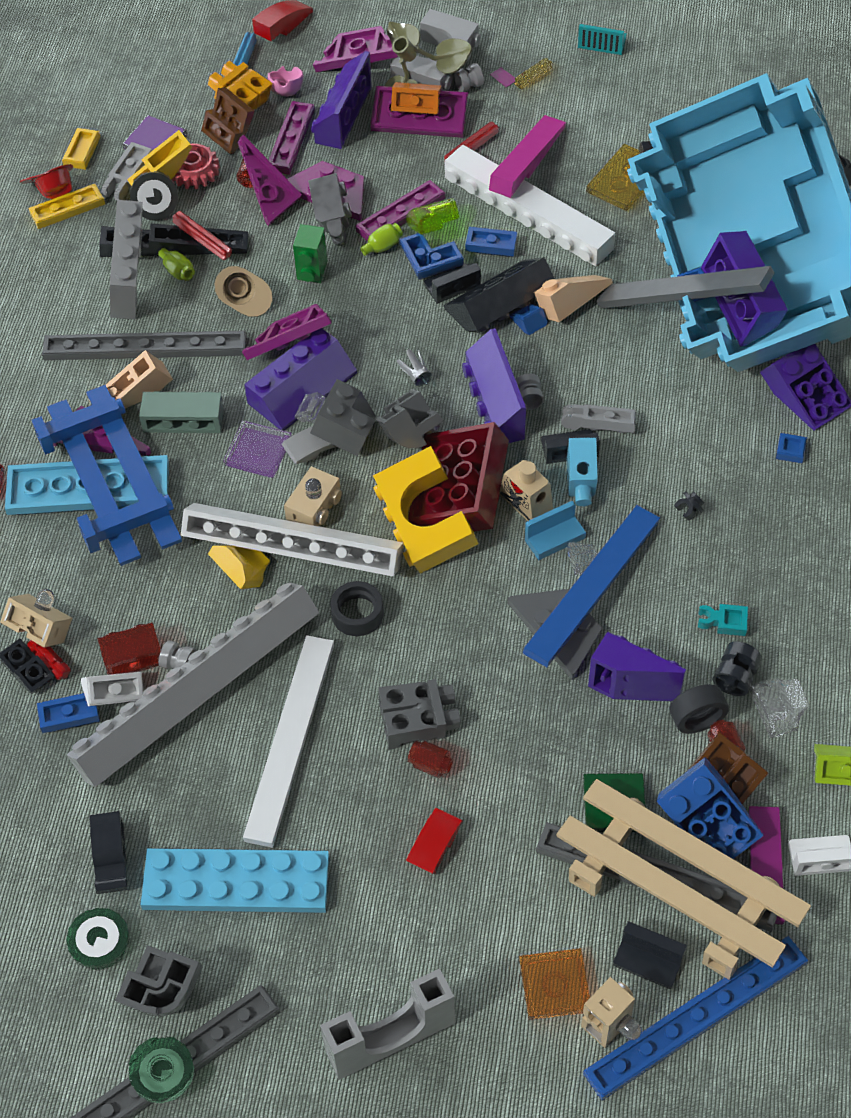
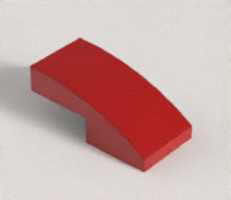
[406,807,463,875]

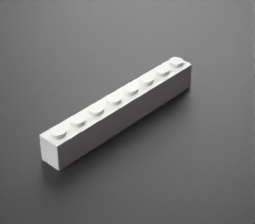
[445,145,615,266]
[181,503,404,576]

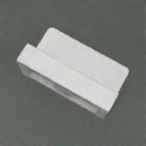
[788,835,851,876]

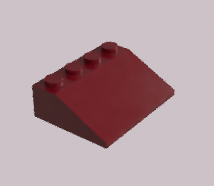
[408,422,509,532]

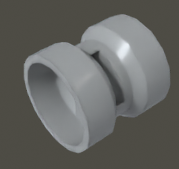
[453,63,484,92]
[516,373,544,410]
[159,640,197,670]

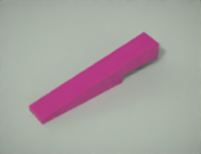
[489,115,566,198]

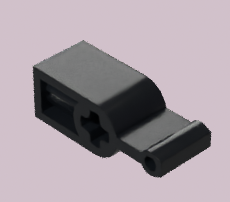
[89,811,128,894]

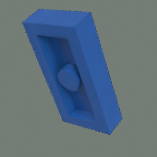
[465,227,517,256]
[37,693,100,734]

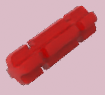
[27,640,71,680]

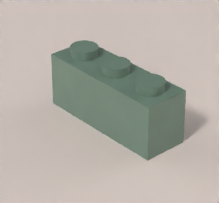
[139,391,224,433]

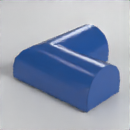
[400,232,464,280]

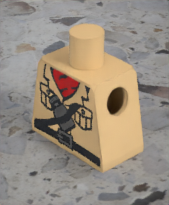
[499,460,553,521]

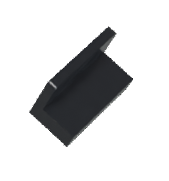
[424,263,481,304]
[541,429,600,464]
[613,921,687,989]

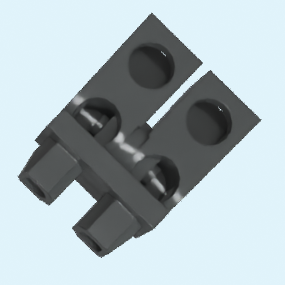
[378,679,461,750]

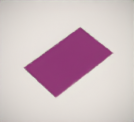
[489,67,517,87]

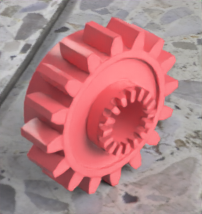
[172,143,220,189]

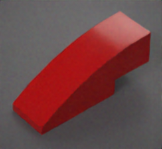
[252,0,313,42]

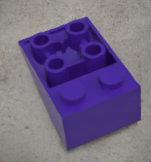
[760,344,851,431]
[588,631,686,701]

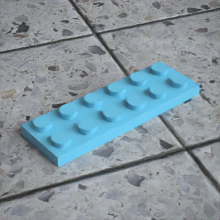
[5,455,169,515]
[141,848,329,913]

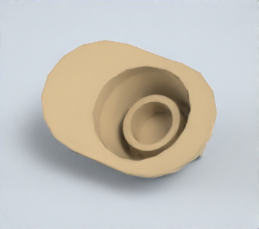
[215,266,272,317]

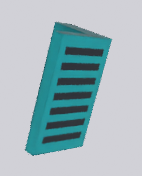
[578,24,627,55]

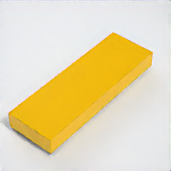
[29,184,105,229]

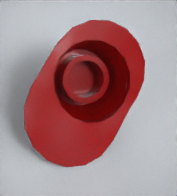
[20,164,73,199]

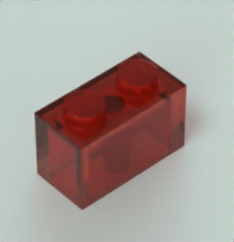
[97,622,161,675]

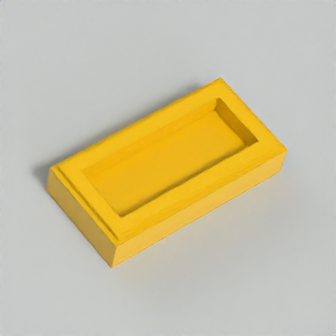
[62,128,101,170]

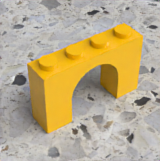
[373,446,479,574]

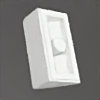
[81,672,144,706]

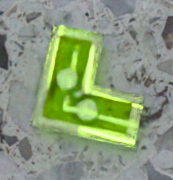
[406,198,460,235]

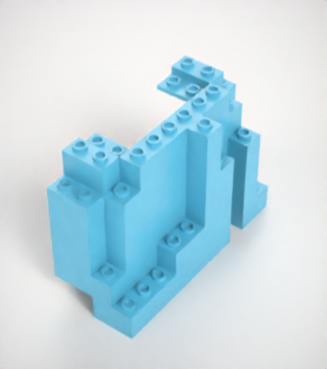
[627,73,851,372]

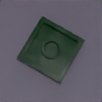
[583,773,645,832]

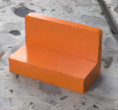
[391,82,441,114]

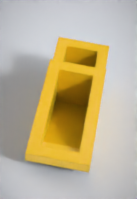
[127,130,192,186]

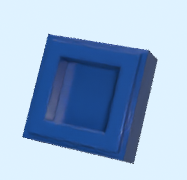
[776,433,807,463]

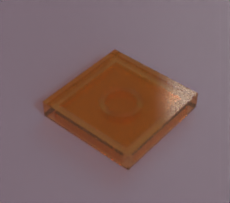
[519,948,590,1020]

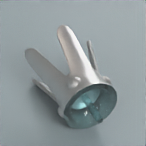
[397,349,432,386]

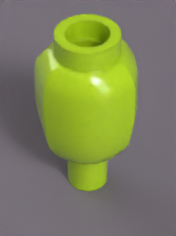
[360,223,403,256]
[159,248,195,281]

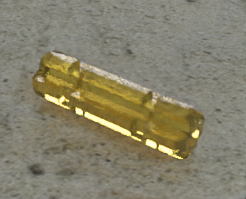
[514,58,553,89]

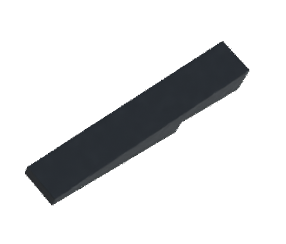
[99,223,248,257]

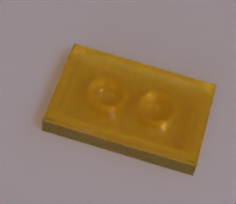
[586,144,644,211]

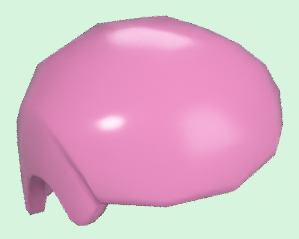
[267,66,304,97]

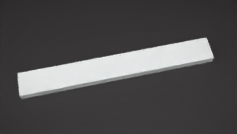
[243,635,334,848]

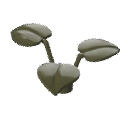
[385,21,472,87]

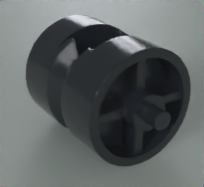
[712,641,762,696]

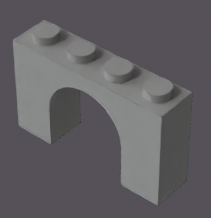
[390,9,481,91]
[110,200,143,319]
[320,968,455,1080]

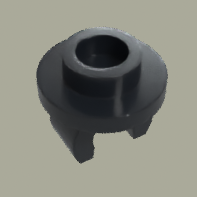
[674,491,705,520]

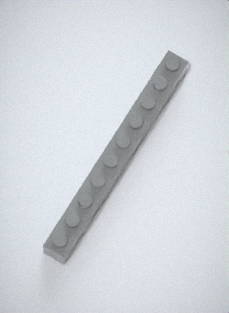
[66,583,319,787]

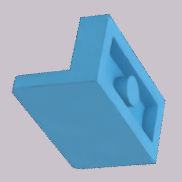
[525,501,586,561]

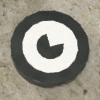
[130,171,178,220]

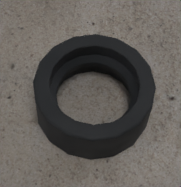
[330,581,384,637]
[669,684,729,734]

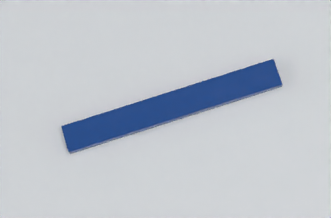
[523,505,660,668]
[583,936,808,1101]

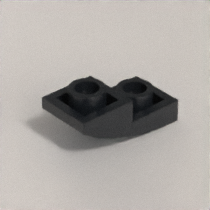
[0,638,55,694]

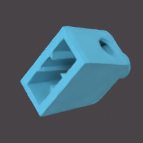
[567,438,598,506]

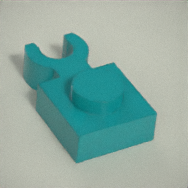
[698,604,748,636]

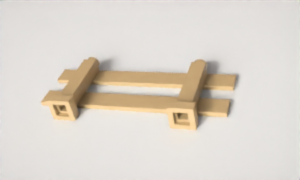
[557,779,811,980]

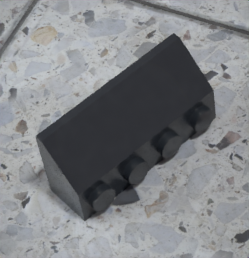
[443,257,554,333]

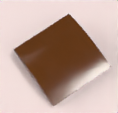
[201,87,255,154]
[686,732,768,804]

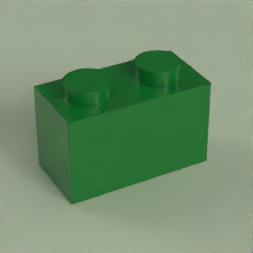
[293,224,328,283]

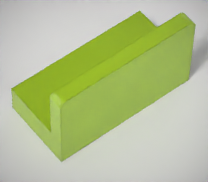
[814,744,851,786]

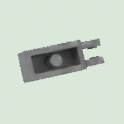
[308,173,352,246]

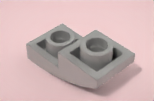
[282,426,337,465]

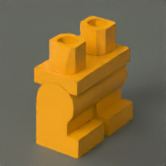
[208,61,273,110]

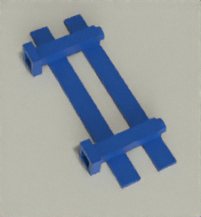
[31,385,182,566]

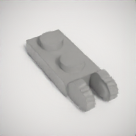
[101,142,153,200]
[561,404,636,433]

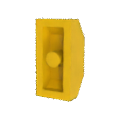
[208,545,270,589]

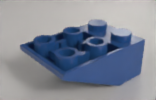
[657,757,764,859]

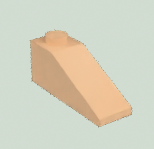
[534,275,613,322]
[89,350,173,409]

